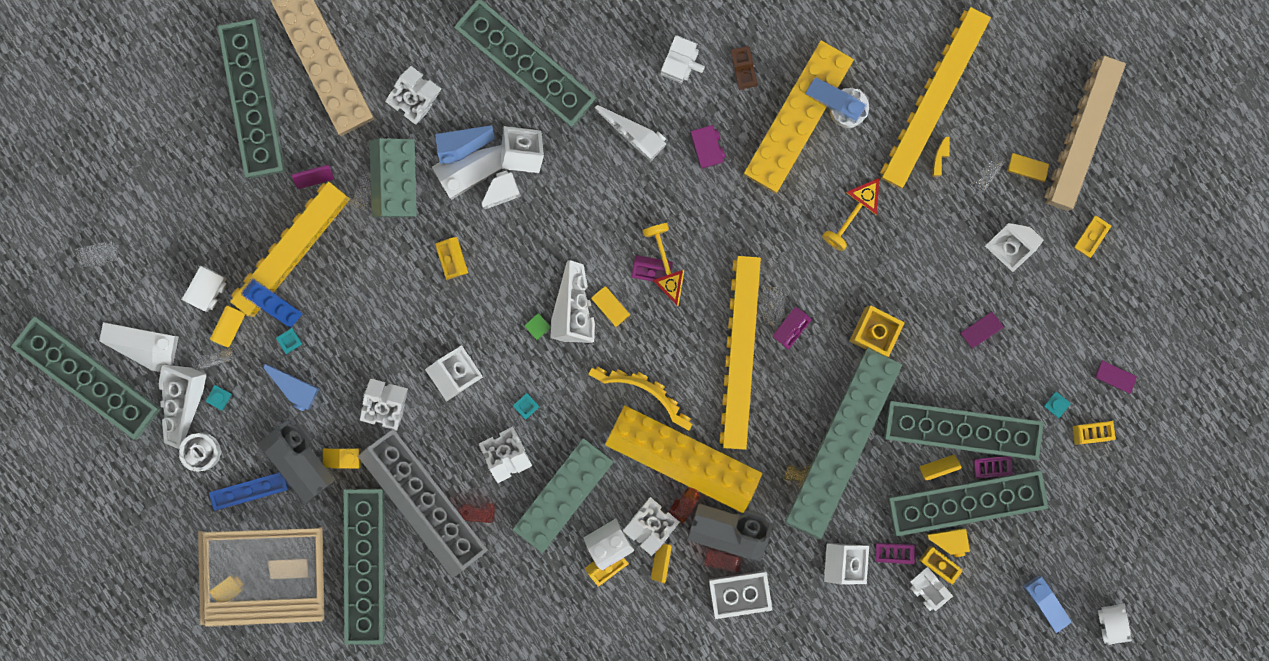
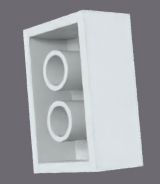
[709,570,772,619]

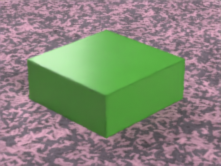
[524,313,551,340]

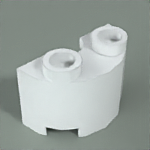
[910,567,953,611]

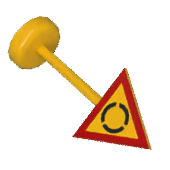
[822,178,880,251]
[642,223,684,306]

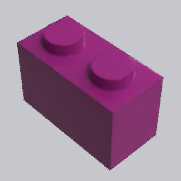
[690,125,726,169]

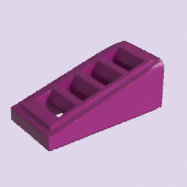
[973,456,1013,478]
[876,543,916,564]

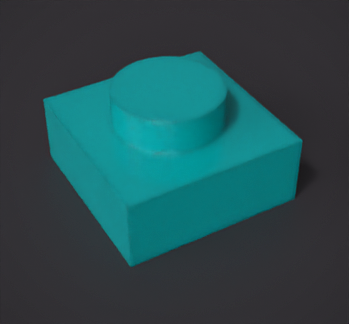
[276,328,303,354]
[205,385,232,411]
[1043,391,1071,418]
[513,393,540,420]

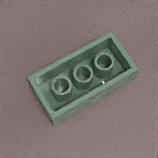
[370,139,417,218]

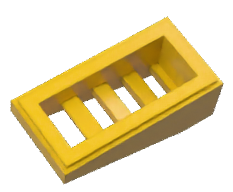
[1072,421,1116,445]

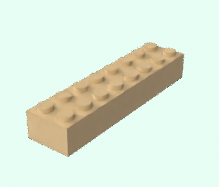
[271,0,375,136]
[1044,55,1126,211]

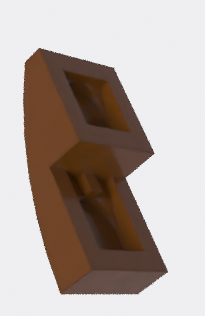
[731,46,758,90]

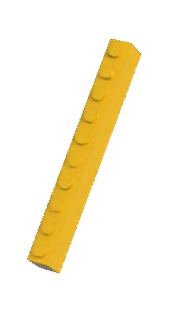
[880,7,991,189]
[719,256,761,450]

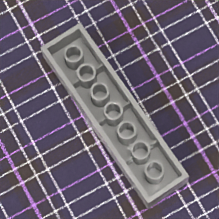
[358,429,488,578]

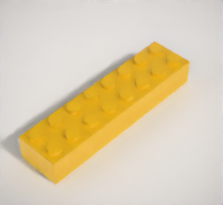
[743,40,854,194]
[230,182,350,317]
[605,405,763,513]

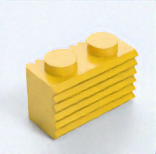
[919,546,963,585]

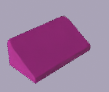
[292,165,334,189]
[631,255,673,282]
[773,307,812,349]
[960,312,1004,349]
[1094,360,1137,394]

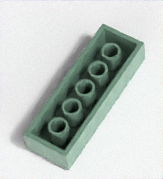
[512,438,614,553]

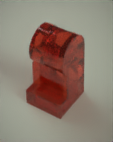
[668,488,700,524]
[458,503,495,523]
[704,548,742,573]

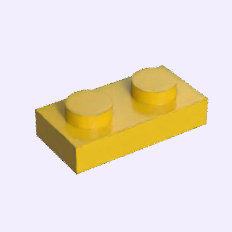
[1073,215,1111,258]

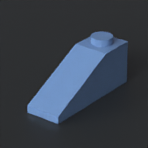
[805,77,866,124]
[435,125,495,164]
[263,364,319,411]
[1023,575,1072,633]

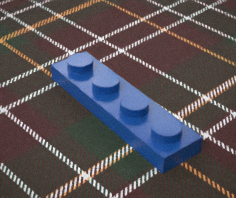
[241,278,303,328]
[209,473,289,511]

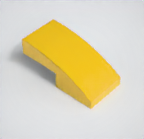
[932,137,950,177]

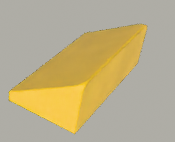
[1007,153,1049,182]
[435,237,468,280]
[591,286,630,327]
[210,305,245,347]
[919,455,962,481]
[651,543,672,583]
[585,558,629,587]

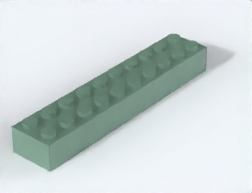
[784,348,902,540]

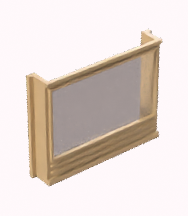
[198,527,324,626]

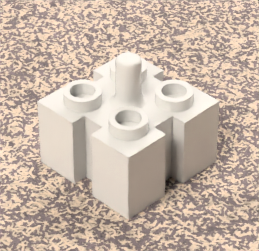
[661,35,705,84]
[385,66,441,124]
[360,379,408,431]
[479,427,532,483]
[623,497,679,556]

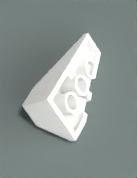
[595,105,666,162]
[432,145,501,200]
[551,260,595,343]
[99,322,179,372]
[159,365,206,449]

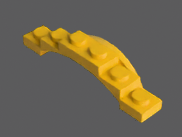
[588,366,693,431]

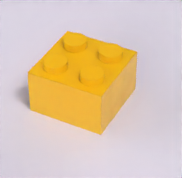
[849,306,905,357]

